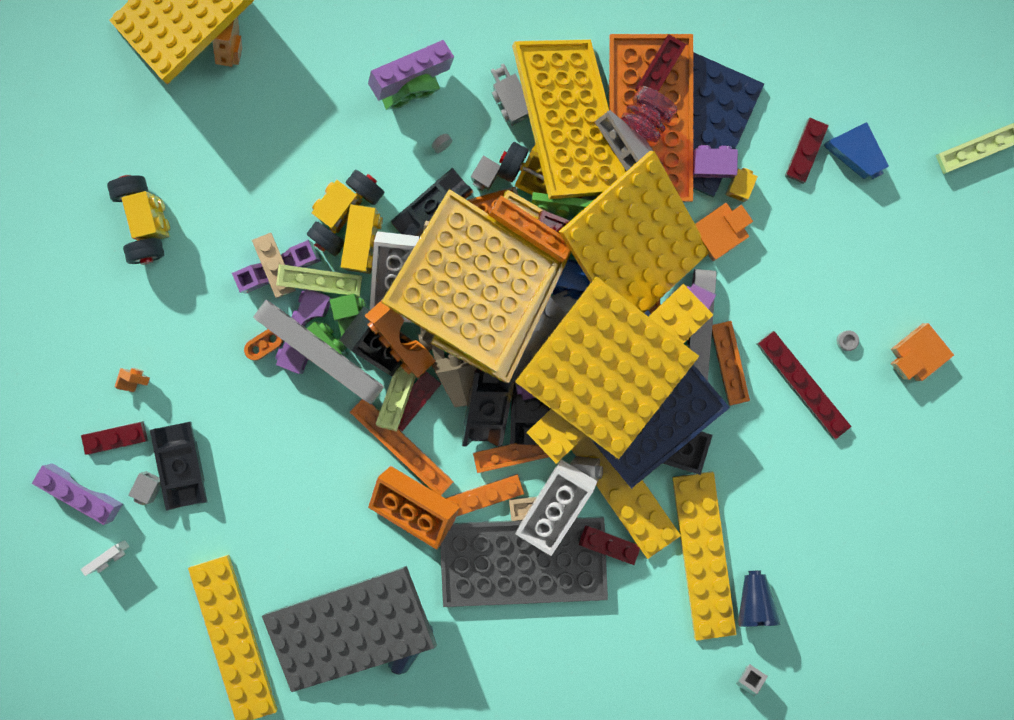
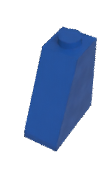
[824,122,889,179]

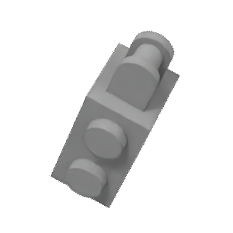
[491,63,529,126]

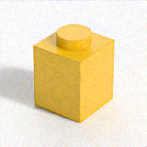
[725,168,758,202]

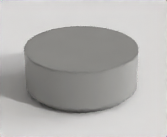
[432,134,453,153]
[836,330,859,351]

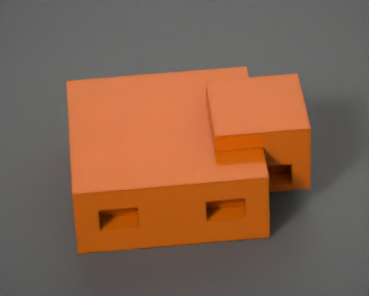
[212,17,242,67]
[695,203,753,261]
[890,323,954,381]

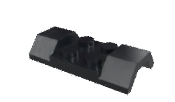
[390,168,474,238]
[462,368,514,447]
[510,382,551,445]
[150,421,208,511]

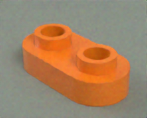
[244,329,283,360]

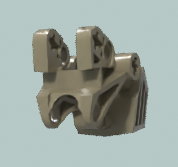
[418,328,477,407]

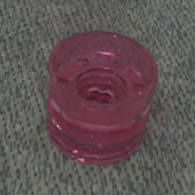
[620,86,678,142]

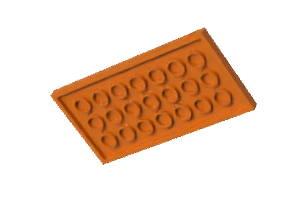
[609,34,693,202]

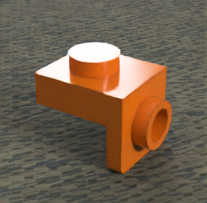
[115,368,150,392]

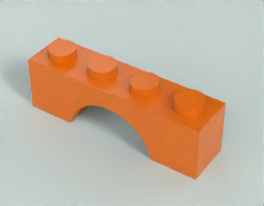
[365,299,436,378]

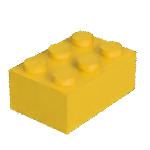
[341,204,383,274]

